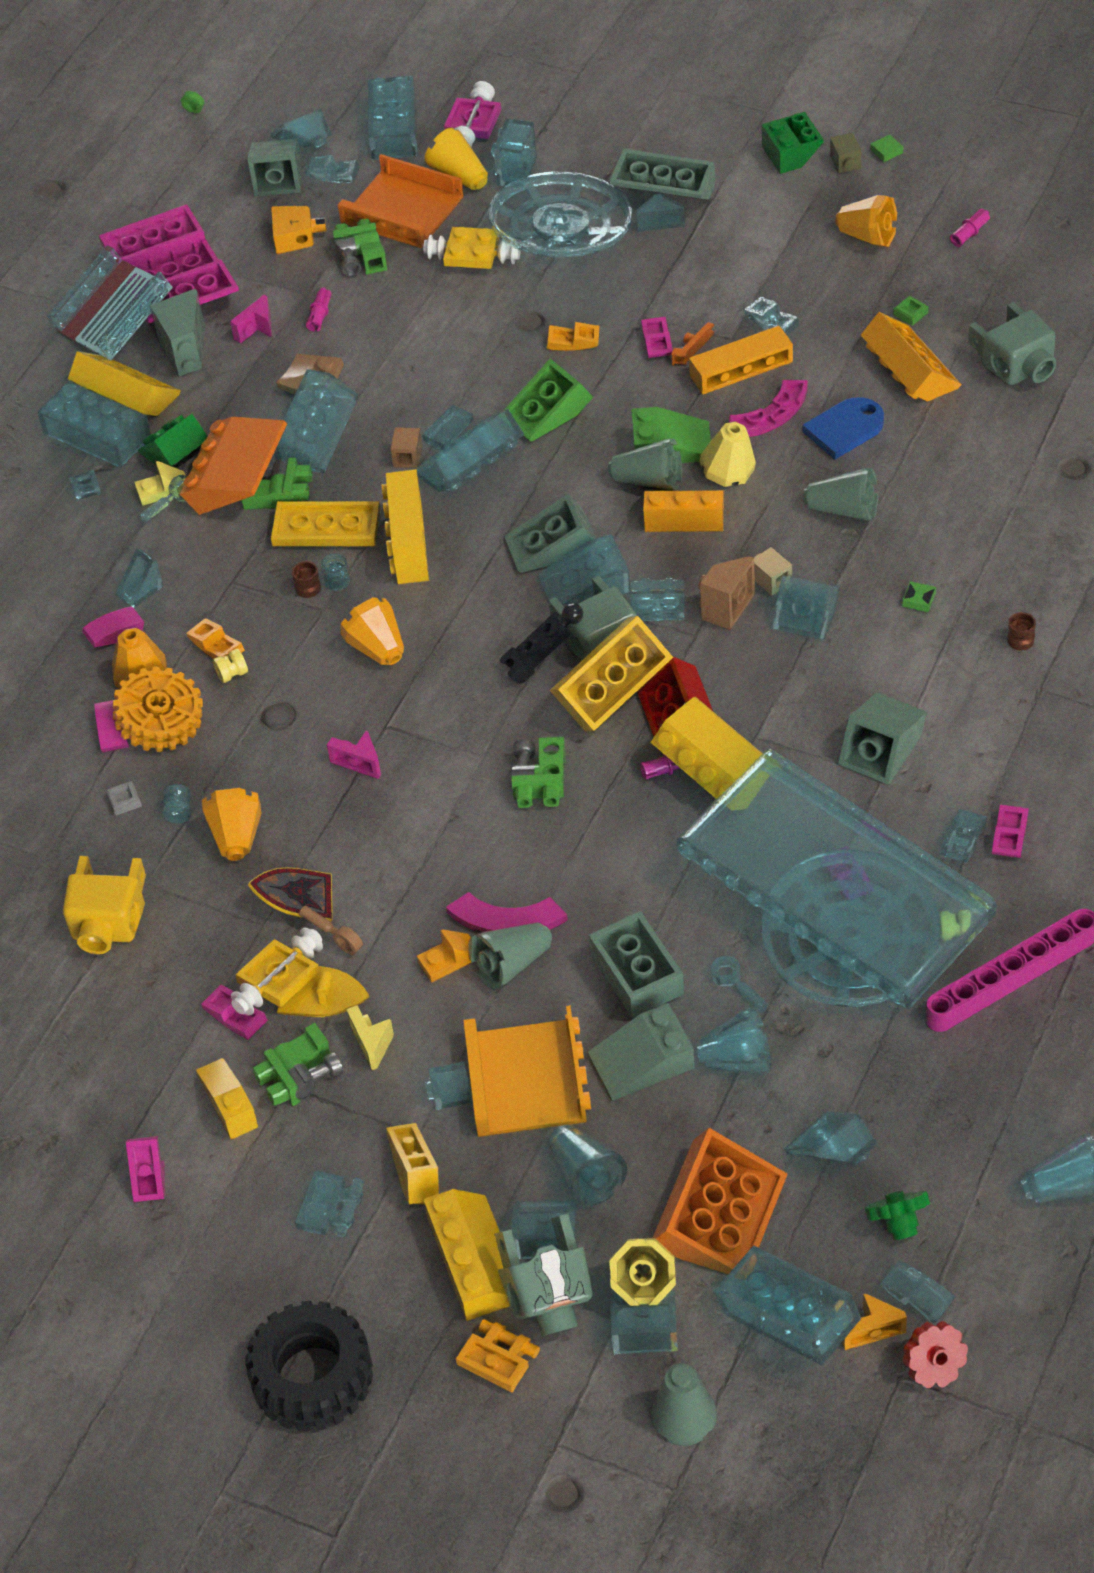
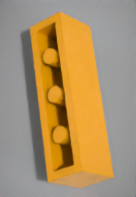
[689,326,793,394]

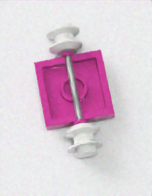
[444,81,501,147]

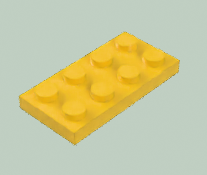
[271,501,380,546]

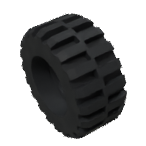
[245,1300,373,1431]

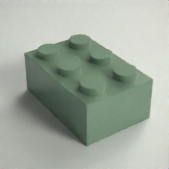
[589,911,684,1019]

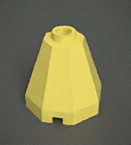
[699,422,756,487]
[610,1238,676,1306]

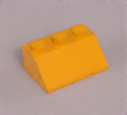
[643,490,724,532]

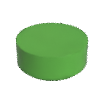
[181,91,205,113]

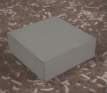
[106,781,142,816]

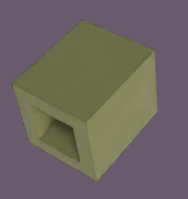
[830,132,861,173]

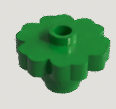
[864,1191,930,1240]

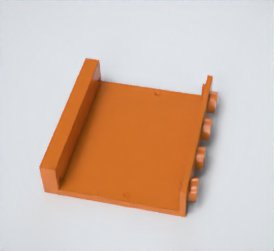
[338,154,464,248]

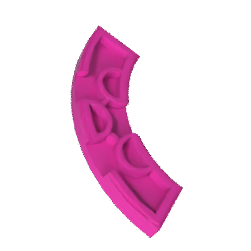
[729,380,808,437]
[446,892,568,932]

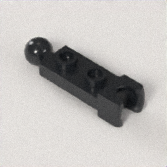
[500,603,584,683]

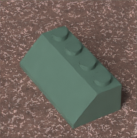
[610,149,716,199]

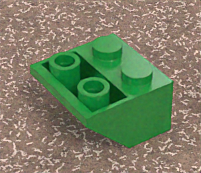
[762,112,824,174]
[138,414,208,466]

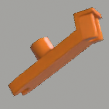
[672,322,715,366]

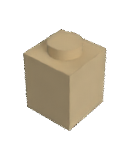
[754,547,792,596]

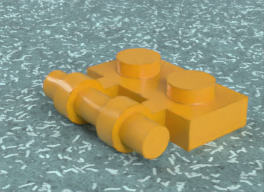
[456,1319,540,1392]

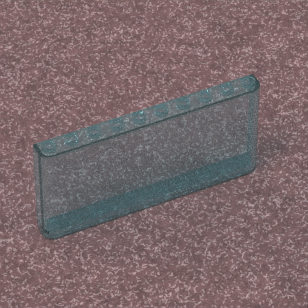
[677,749,997,1010]

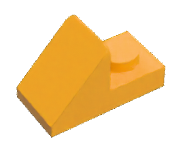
[417,929,472,983]
[841,1294,907,1350]

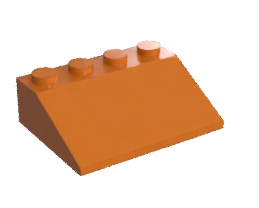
[180,417,287,515]
[653,1128,787,1280]

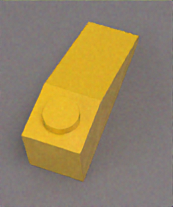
[196,1058,258,1140]
[386,1123,439,1205]

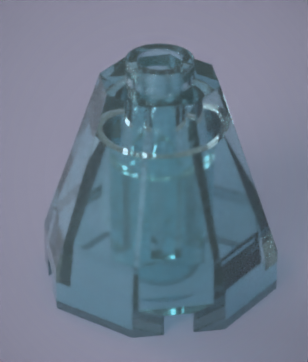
[696,1007,772,1074]

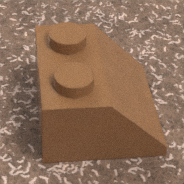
[698,556,755,630]

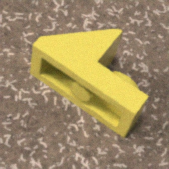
[134,461,186,506]
[346,1005,394,1070]

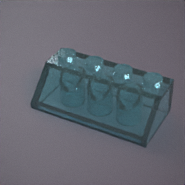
[274,369,358,473]
[413,409,524,492]

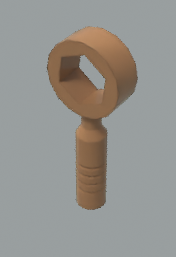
[299,905,363,955]

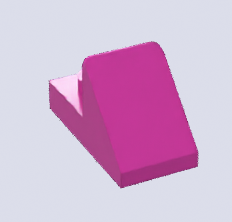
[230,295,272,343]
[327,731,381,779]
[126,1136,165,1202]

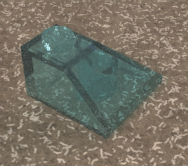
[270,109,332,148]
[783,1112,877,1163]

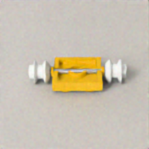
[423,227,520,269]
[231,928,323,1015]

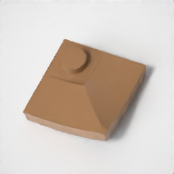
[276,354,344,402]

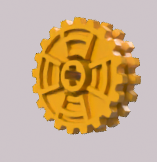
[113,667,203,752]

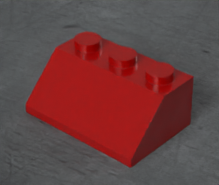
[637,657,713,752]

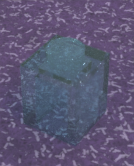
[425,1061,472,1110]

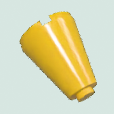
[424,128,488,190]

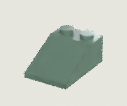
[504,493,598,573]
[588,1003,695,1101]

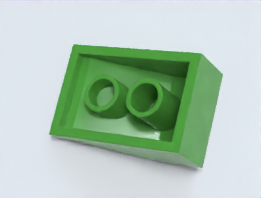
[500,359,593,442]
[632,407,711,463]

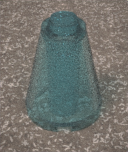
[549,1125,627,1206]
[1020,1133,1094,1203]

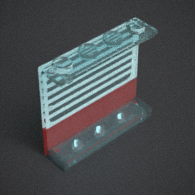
[46,245,173,360]

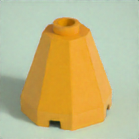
[835,195,897,247]
[341,597,404,665]
[112,628,167,689]
[202,788,262,861]

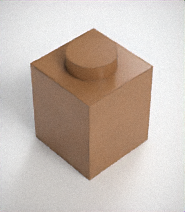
[391,428,423,468]

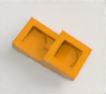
[546,322,599,351]
[186,618,245,659]

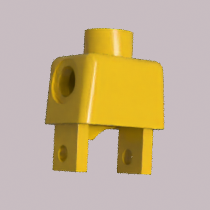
[63,856,146,954]

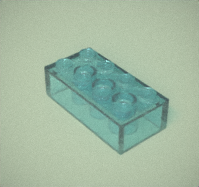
[368,76,418,160]
[37,381,151,468]
[714,1246,862,1366]

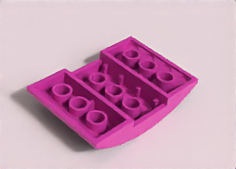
[99,204,239,323]

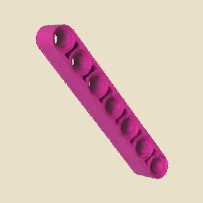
[926,909,1094,1032]

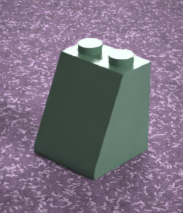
[248,138,301,197]
[150,289,205,377]
[838,692,927,785]

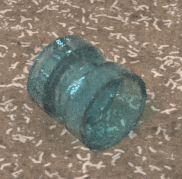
[321,553,350,591]
[163,784,191,823]

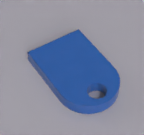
[802,397,884,460]

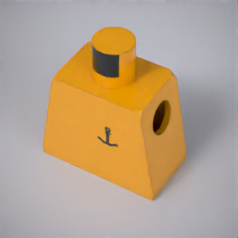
[271,206,327,254]

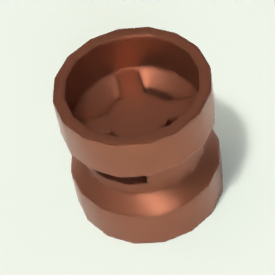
[292,561,321,598]
[1007,612,1036,650]

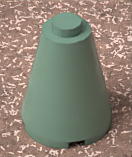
[608,438,682,491]
[803,468,878,521]
[468,922,552,989]
[651,1364,717,1446]

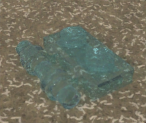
[631,577,685,621]
[295,1171,365,1237]

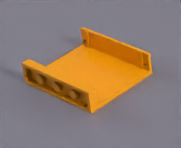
[463,1005,591,1137]

